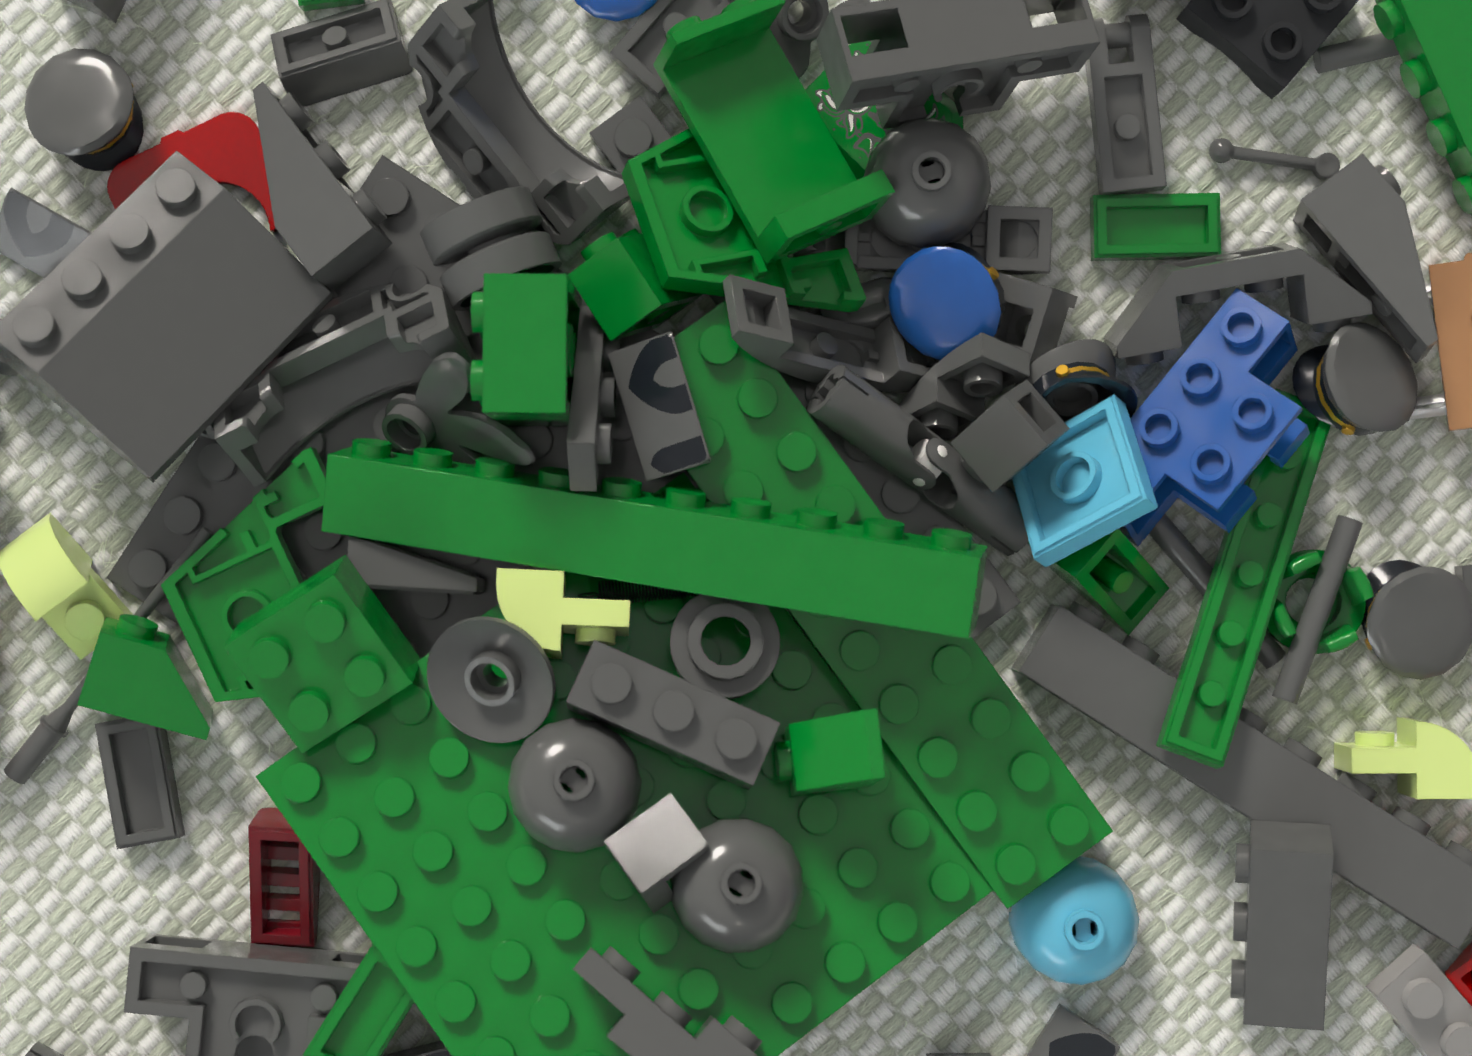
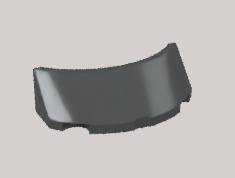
[408,0,630,245]
[214,283,477,487]

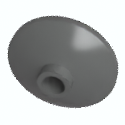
[427,616,555,743]

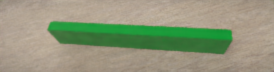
[1156,388,1331,769]

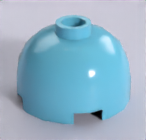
[1008,856,1139,985]

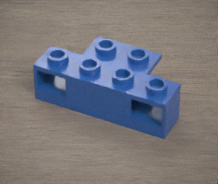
[1119,288,1310,547]

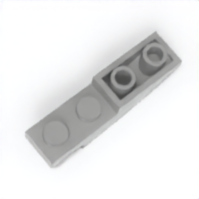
[1366,943,1472,1056]

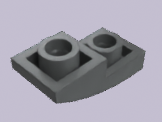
[899,333,1030,441]

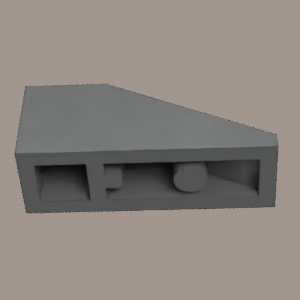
[1293,153,1438,363]

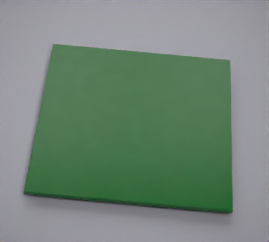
[255,472,993,1056]

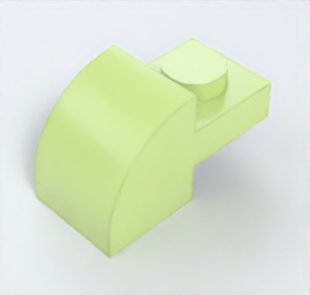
[0,513,133,660]
[496,568,630,659]
[1334,717,1472,799]

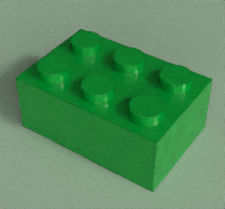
[470,273,582,426]

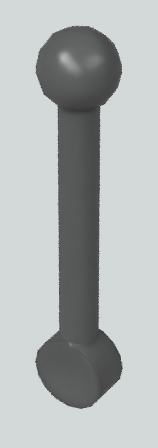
[1209,138,1340,180]

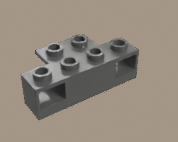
[817,0,1101,129]
[124,933,366,1056]

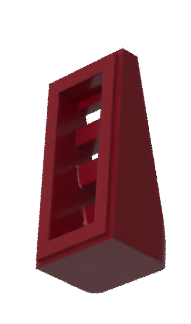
[248,807,321,947]

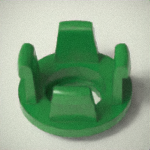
[1267,549,1374,654]

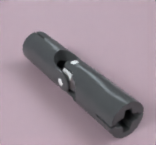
[807,365,1029,556]

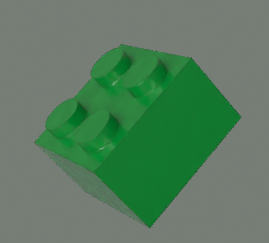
[223,554,421,754]

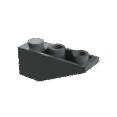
[253,82,393,291]

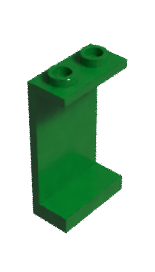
[653,0,895,265]

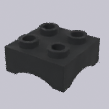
[1176,0,1359,99]

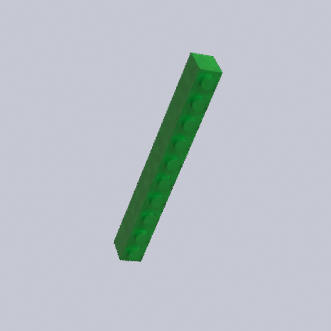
[321,438,988,639]

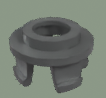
[670,594,780,699]

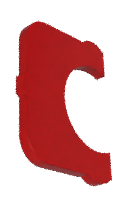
[107,112,278,233]

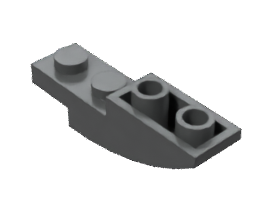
[573,946,762,1056]

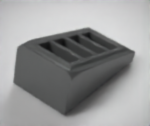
[347,536,485,595]

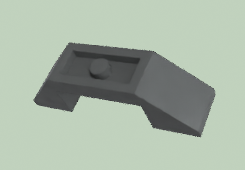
[1104,243,1373,366]

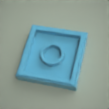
[1012,394,1158,567]

